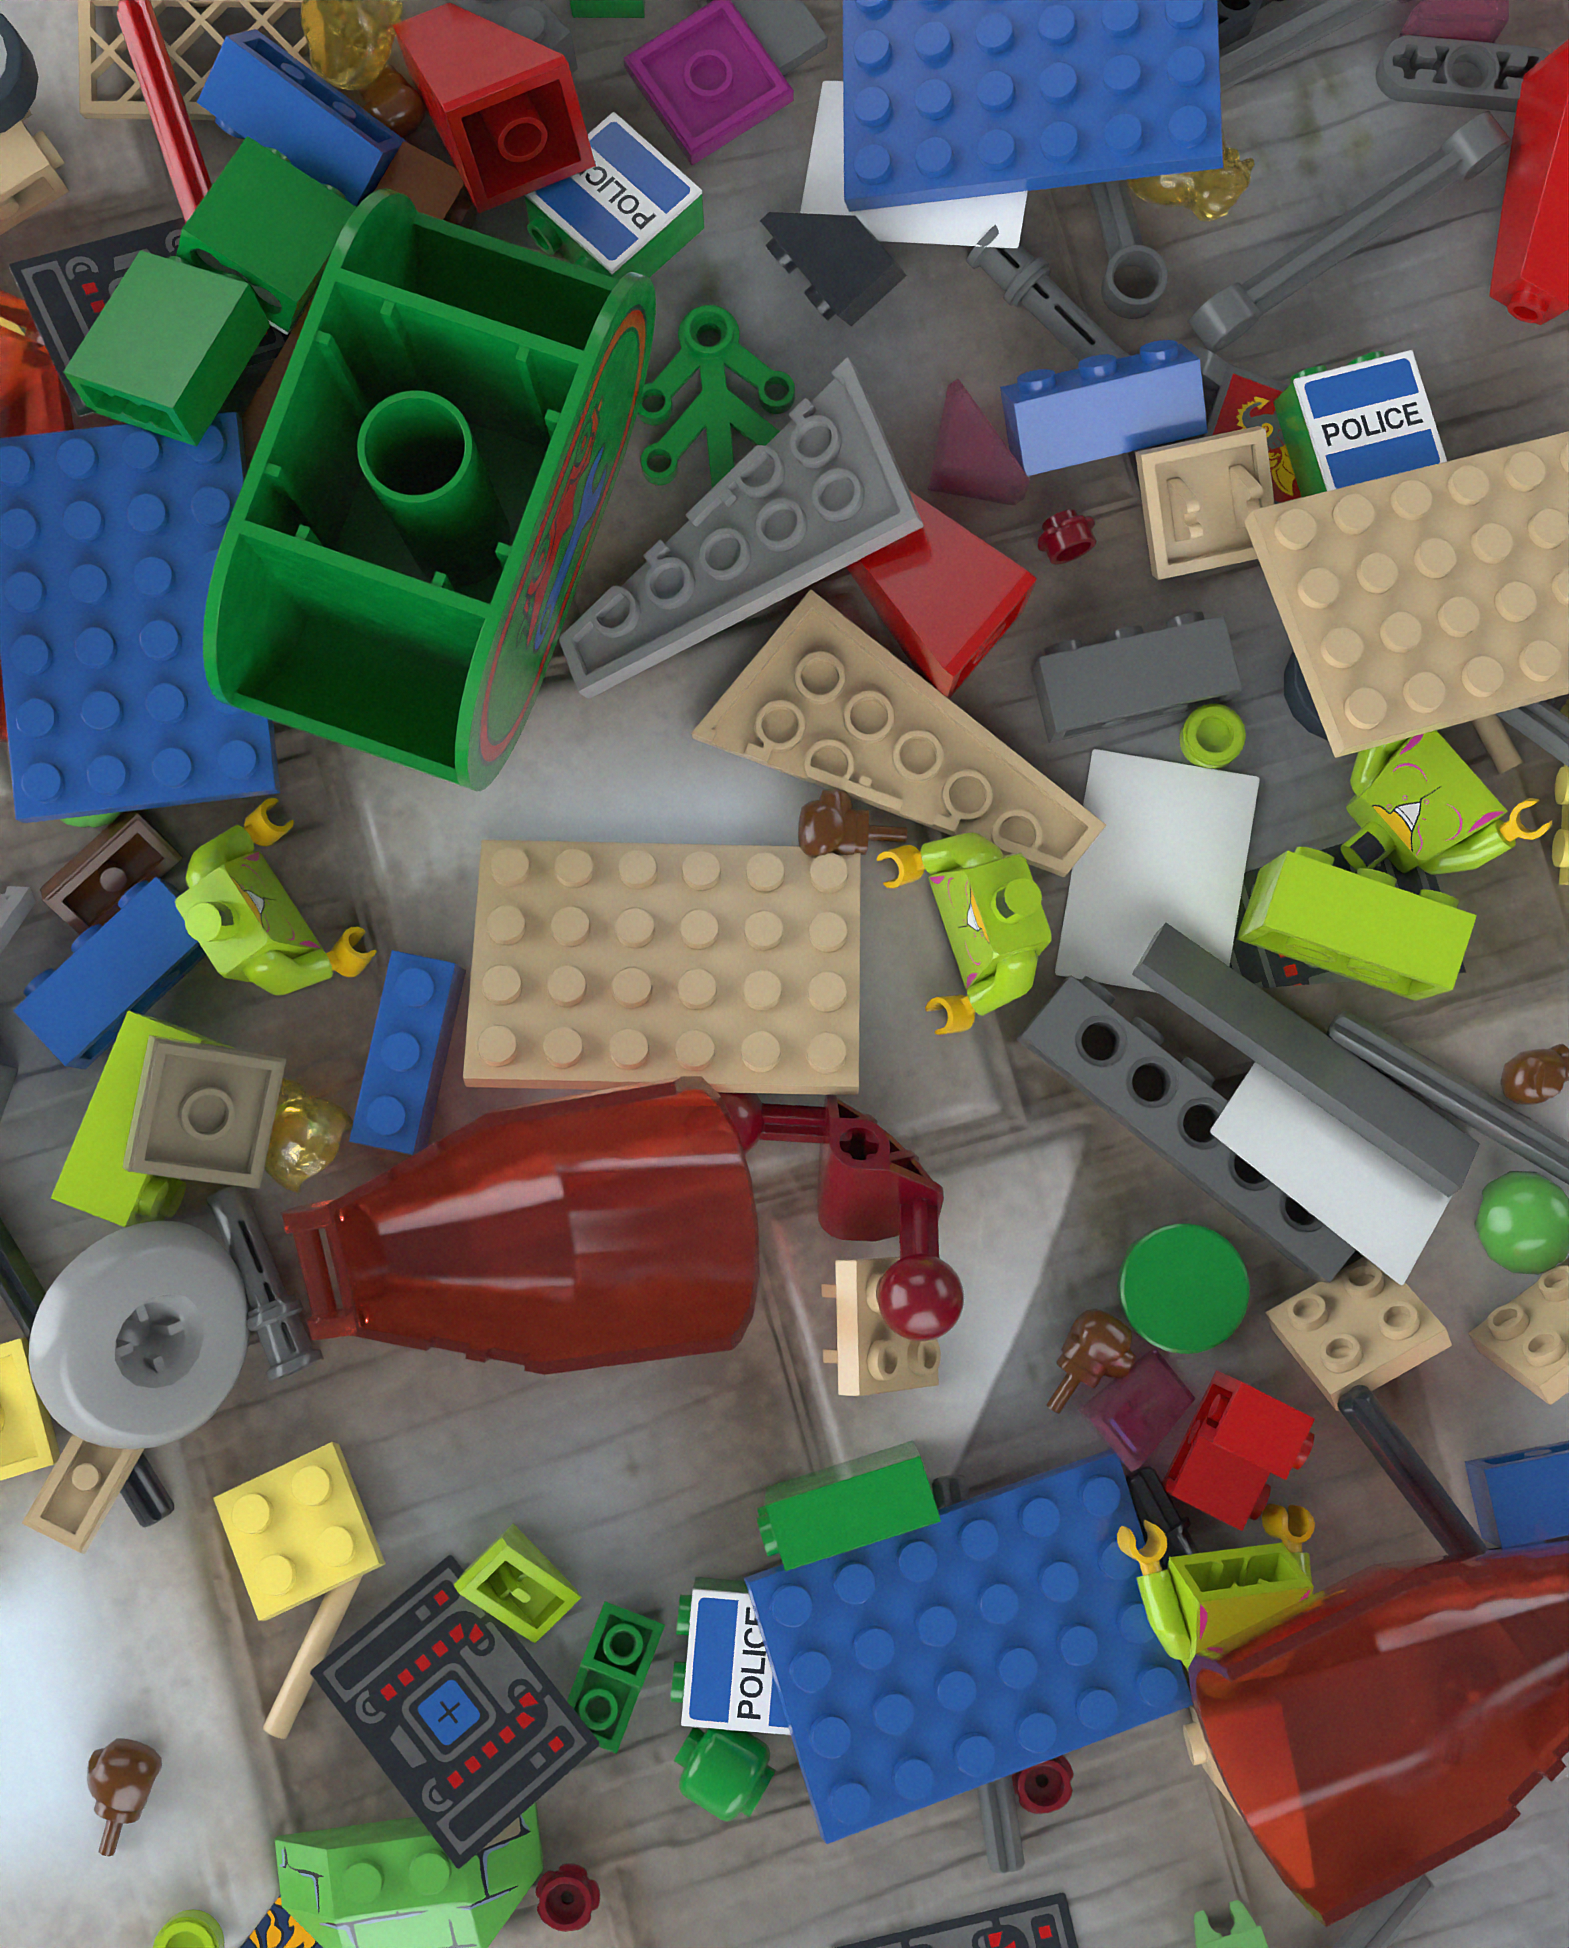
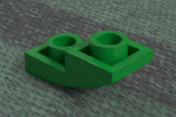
[567,1601,665,1754]

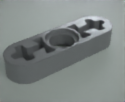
[1376,35,1550,112]

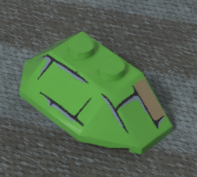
[275,1802,544,1948]

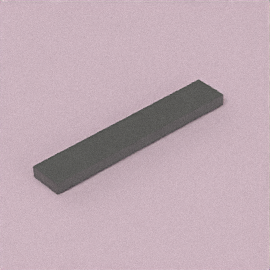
[1132,922,1480,1198]

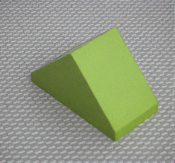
[454,1523,582,1643]

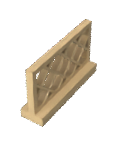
[78,0,331,120]

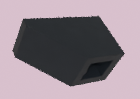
[760,212,907,326]

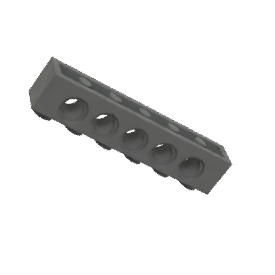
[1016,975,1356,1283]

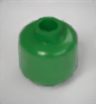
[674,1727,776,1821]

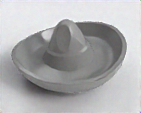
[29,1221,250,1449]

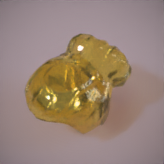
[300,0,403,90]
[1127,128,1255,222]
[264,1077,353,1194]

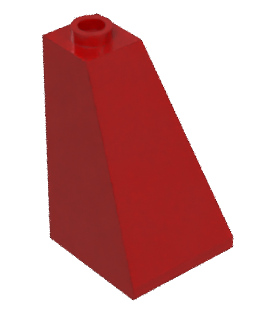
[392,2,596,213]
[1489,39,1569,326]
[846,490,1037,699]

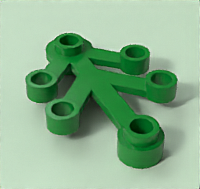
[637,305,795,488]

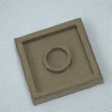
[122,1035,286,1189]

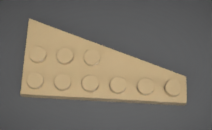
[691,590,1106,877]

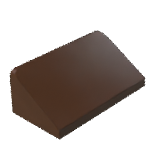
[40,810,183,935]

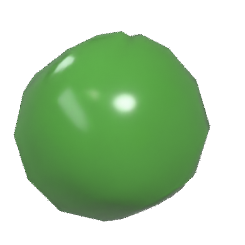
[1474,1171,1569,1275]

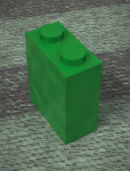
[63,250,271,447]
[756,1440,941,1571]

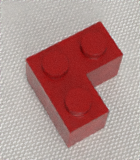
[1162,1370,1315,1531]

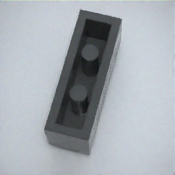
[1031,612,1243,743]

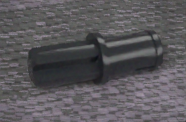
[1125,1466,1200,1569]

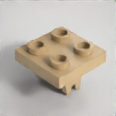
[1135,426,1274,580]
[821,1256,941,1396]
[1265,1256,1452,1411]
[1468,1258,1569,1405]

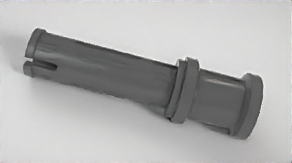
[966,225,1130,361]
[206,1185,324,1382]

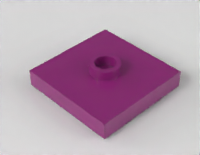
[623,0,794,165]

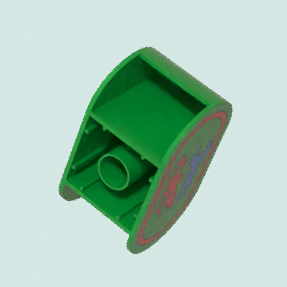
[203,188,656,791]

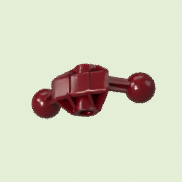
[683,1092,964,1341]

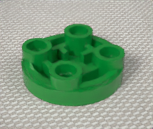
[1117,1223,1250,1354]

